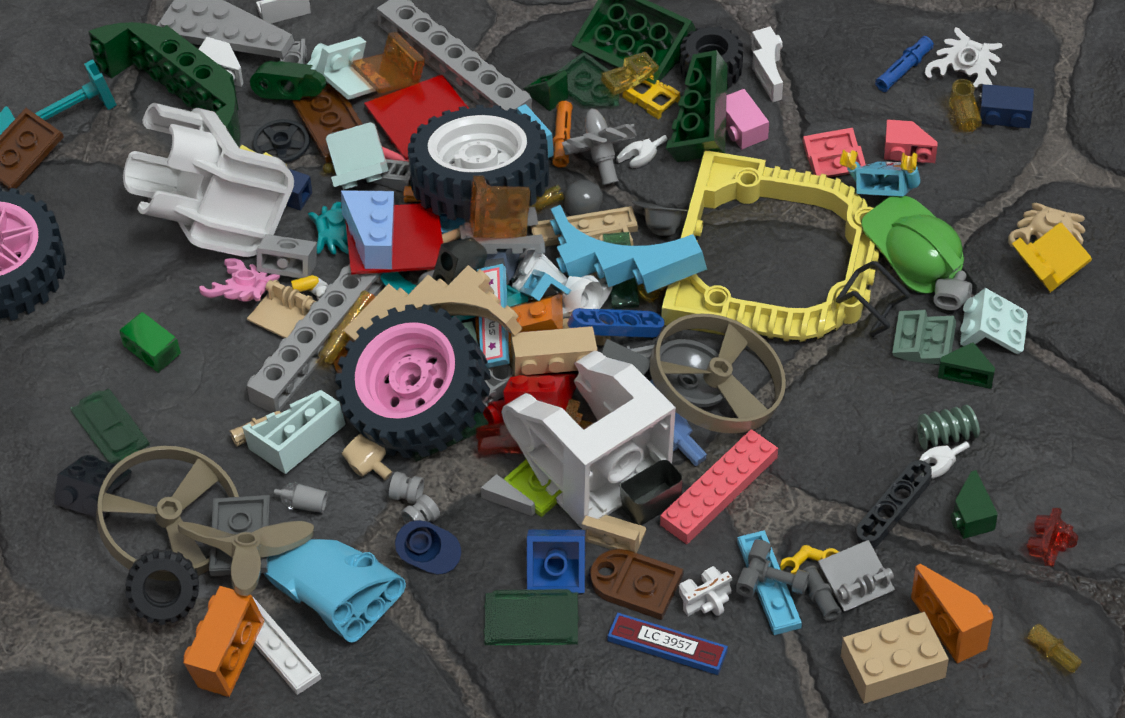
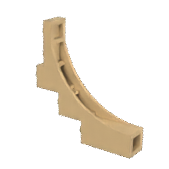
[344,265,522,342]

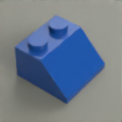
[527,529,585,593]

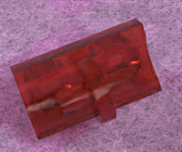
[1027,508,1078,566]

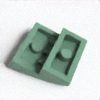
[892,310,956,364]

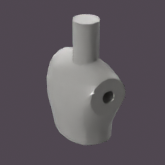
[934,271,972,310]

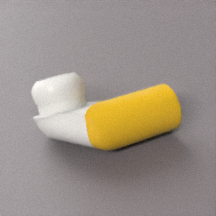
[291,275,328,300]

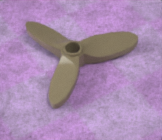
[178,521,314,596]

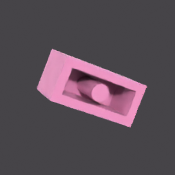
[726,89,769,150]

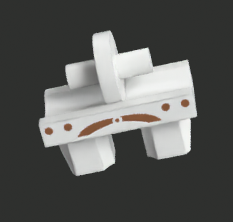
[679,566,732,616]

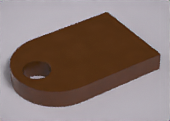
[591,549,683,620]

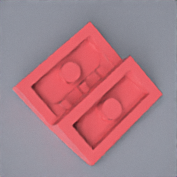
[802,128,866,177]

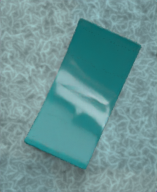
[380,272,417,295]

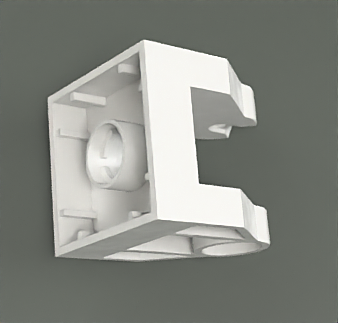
[502,351,676,528]

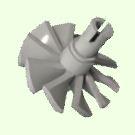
[562,108,637,185]

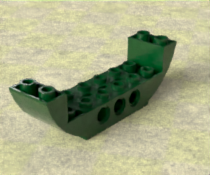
[88,22,241,147]

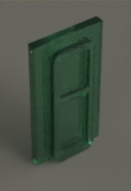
[71,389,150,463]

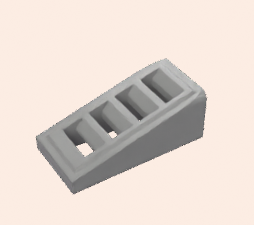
[364,159,411,192]

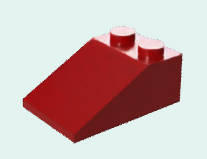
[503,373,579,411]

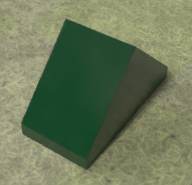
[523,70,568,111]
[938,342,995,389]

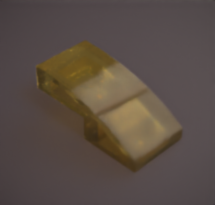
[601,52,659,95]

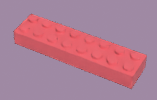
[660,429,778,544]

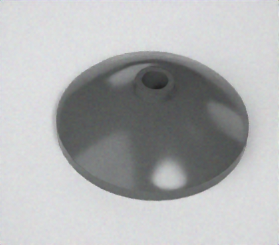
[660,339,725,407]

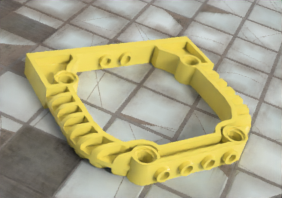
[662,150,880,342]

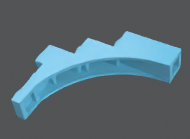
[550,205,707,293]

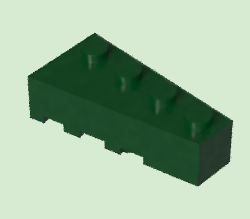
[666,50,727,162]

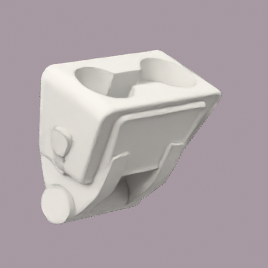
[512,250,568,300]

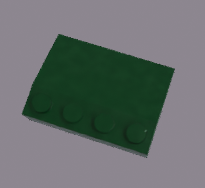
[571,0,696,84]

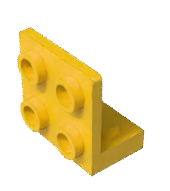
[1012,223,1092,293]

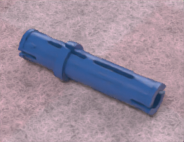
[875,36,934,92]

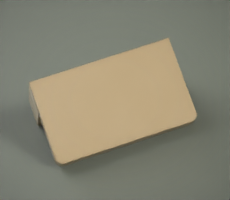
[582,515,646,553]

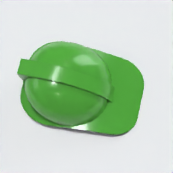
[861,196,964,294]

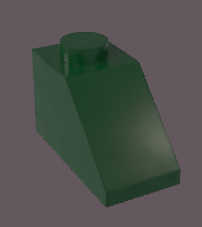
[951,470,998,539]

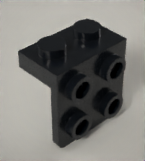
[54,455,132,520]

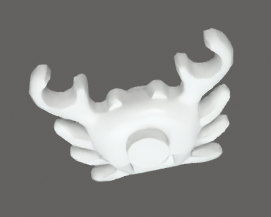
[925,27,1002,97]

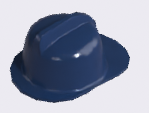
[395,520,461,574]

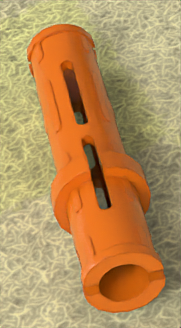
[552,101,573,167]

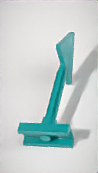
[0,59,117,135]

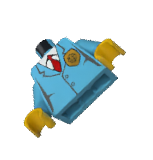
[839,150,920,196]

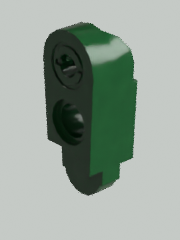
[250,61,326,100]

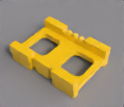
[622,71,681,119]

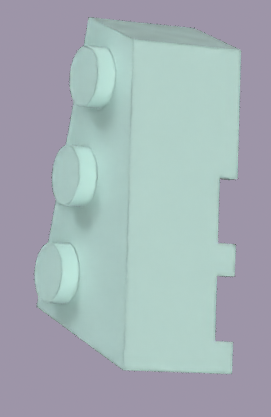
[242,390,346,474]

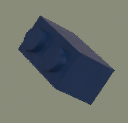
[979,84,1034,128]

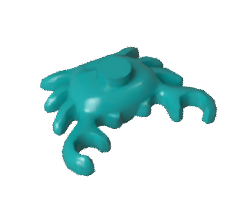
[308,202,349,255]

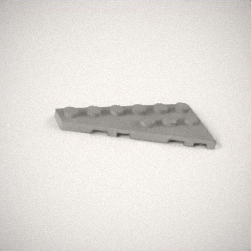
[156,0,294,58]

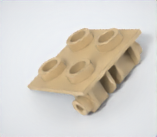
[247,280,316,338]

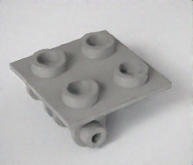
[818,540,895,612]

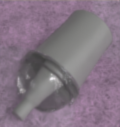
[274,482,328,513]

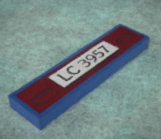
[608,612,728,675]

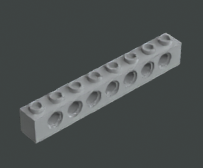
[377,0,532,111]
[247,264,385,413]

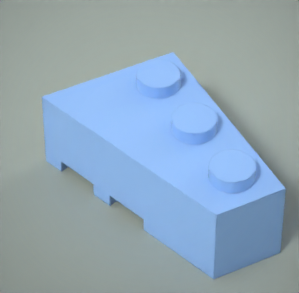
[341,190,394,269]

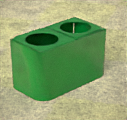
[119,312,181,373]

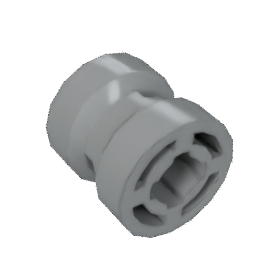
[389,471,424,504]
[401,494,441,524]

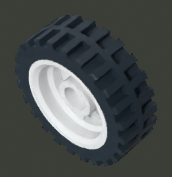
[408,105,549,222]

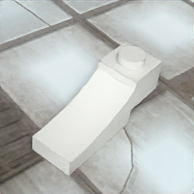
[751,27,783,102]

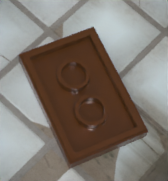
[0,108,64,190]

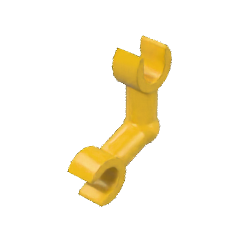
[780,545,839,574]

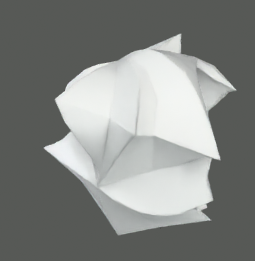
[558,275,613,318]

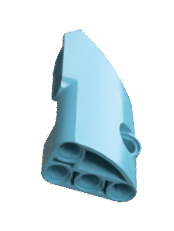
[264,539,406,642]

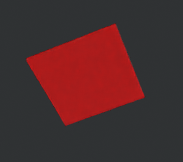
[364,75,469,160]
[345,203,443,275]

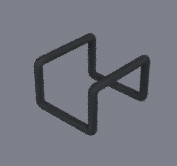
[836,261,910,336]

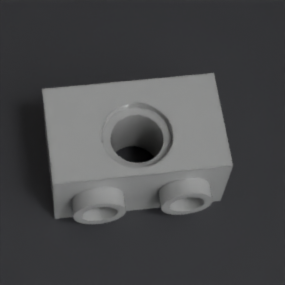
[257,234,317,278]

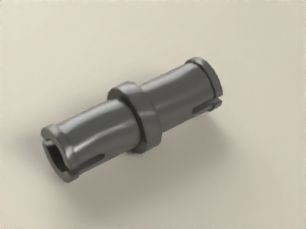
[803,566,841,621]

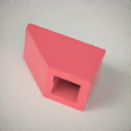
[884,120,938,163]

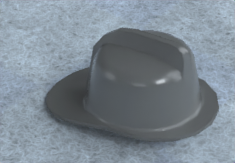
[632,201,688,236]

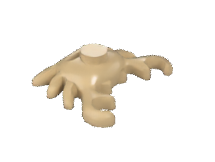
[1008,202,1085,247]

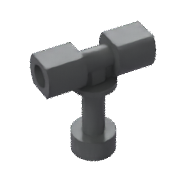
[736,539,810,597]

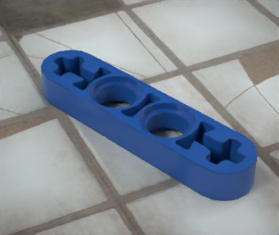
[567,308,665,337]

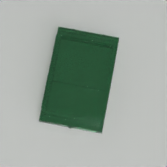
[483,589,579,645]

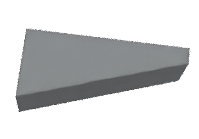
[481,474,535,516]

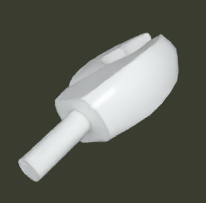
[616,135,668,168]
[919,441,970,479]

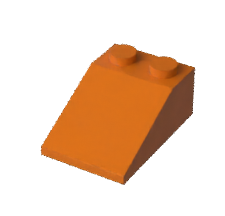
[911,564,993,663]

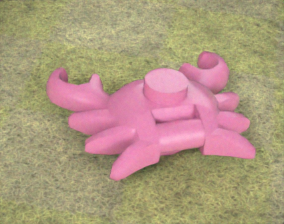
[199,258,280,302]

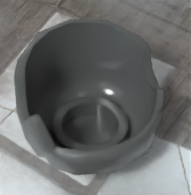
[563,180,603,216]

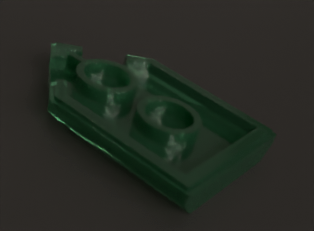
[557,52,619,106]

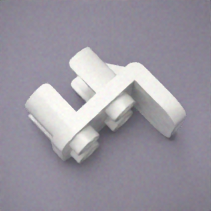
[123,103,294,257]

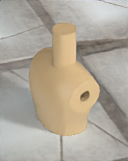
[342,434,392,480]

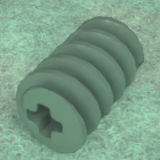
[917,405,980,449]

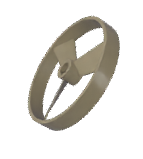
[650,313,786,433]
[96,446,239,581]

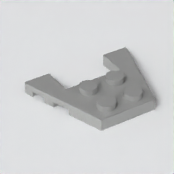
[459,207,545,254]

